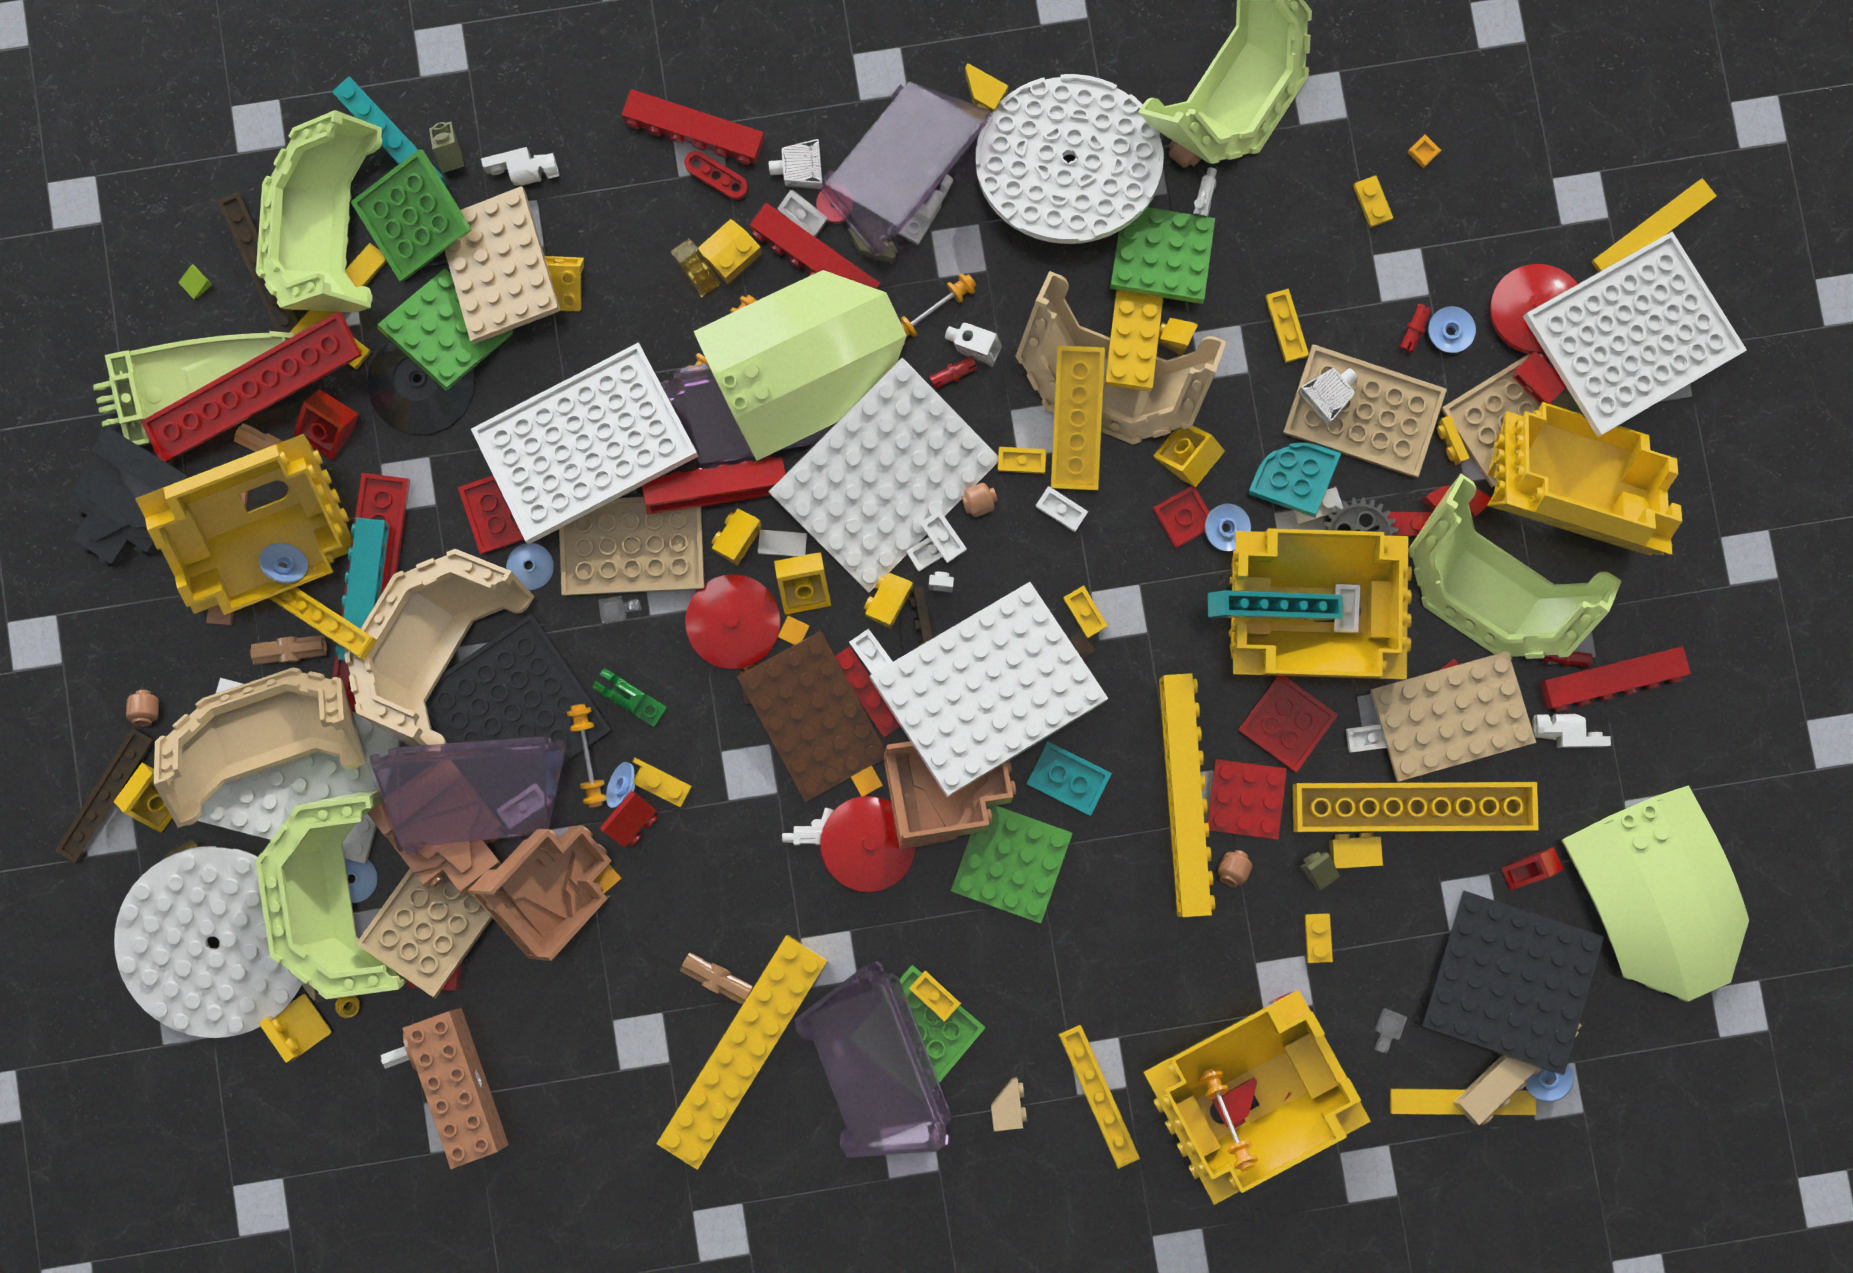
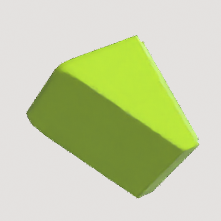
[178,265,212,300]

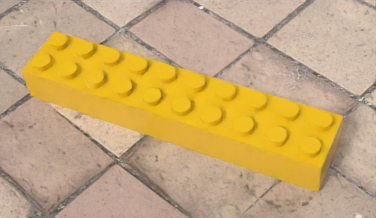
[1159,673,1215,917]
[1293,782,1538,832]
[657,935,828,1170]

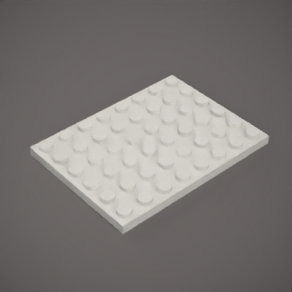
[1523,232,1746,437]
[471,343,698,545]
[768,358,998,592]
[870,582,1108,798]
[198,678,401,864]

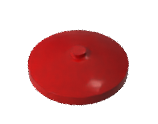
[1490,264,1578,355]
[685,574,781,669]
[820,796,916,892]

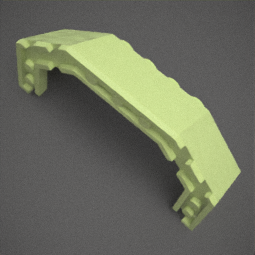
[1138,0,1312,164]
[256,110,382,313]
[1408,474,1621,659]
[255,789,408,999]

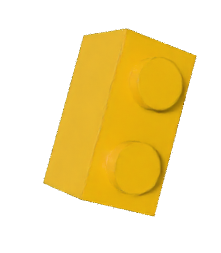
[1329,832,1383,868]

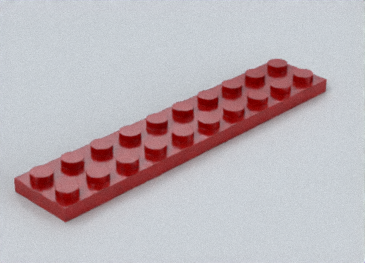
[141,312,362,463]
[332,473,410,710]

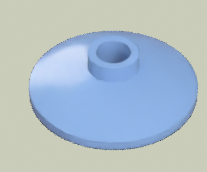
[1428,306,1476,353]
[1205,504,1251,551]
[259,543,308,583]
[506,543,554,590]
[606,762,635,808]
[345,859,378,903]
[1526,1064,1574,1102]

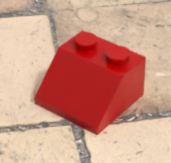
[293,389,359,461]
[600,791,658,848]

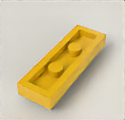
[1265,289,1309,363]

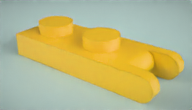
[632,757,692,807]

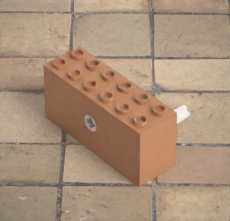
[381,1008,509,1169]

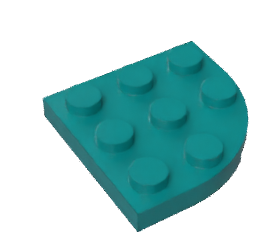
[1249,443,1341,518]

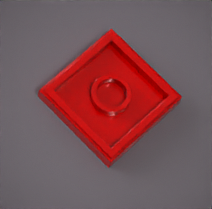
[1152,486,1210,549]

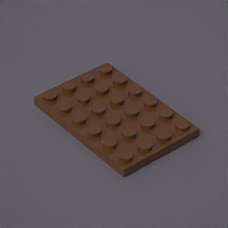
[737,631,885,802]

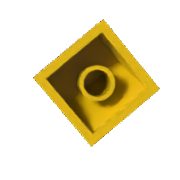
[696,219,762,285]
[1153,425,1225,487]
[711,508,763,566]
[774,552,831,615]
[863,572,913,629]
[114,763,172,833]

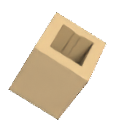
[991,1077,1027,1131]

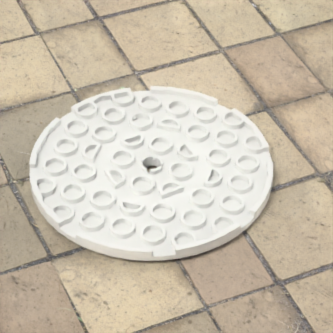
[976,74,1164,244]
[114,846,303,1038]

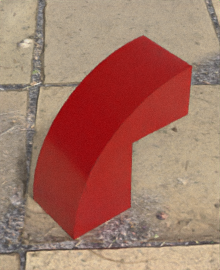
[1422,485,1491,518]

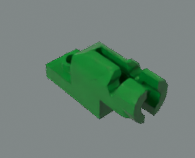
[592,668,668,727]

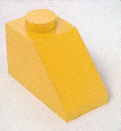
[965,64,1008,115]
[1158,318,1198,356]

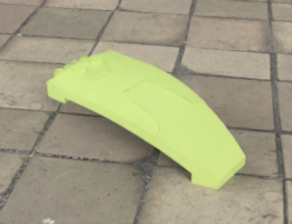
[93,331,296,447]

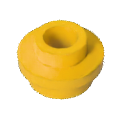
[335,996,359,1018]

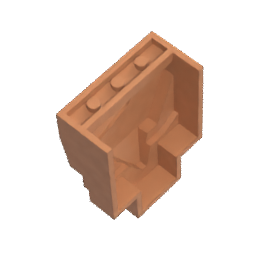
[884,741,1016,849]
[367,753,506,896]
[468,826,611,961]

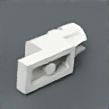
[481,147,559,186]
[898,168,953,245]
[1532,714,1611,748]

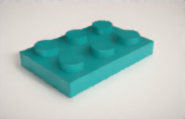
[1026,741,1112,816]

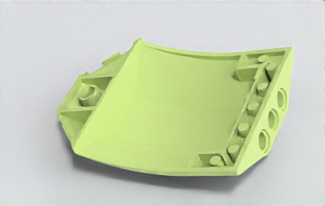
[694,270,907,461]
[1562,785,1749,1002]

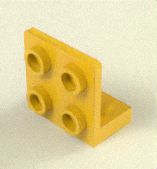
[545,256,584,311]
[259,994,332,1063]

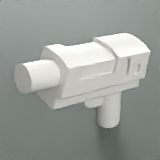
[1193,168,1217,217]
[782,808,834,846]

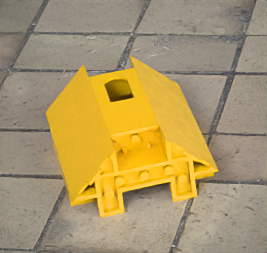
[1487,402,1682,555]
[135,434,352,615]
[1228,529,1412,679]
[1144,990,1371,1205]

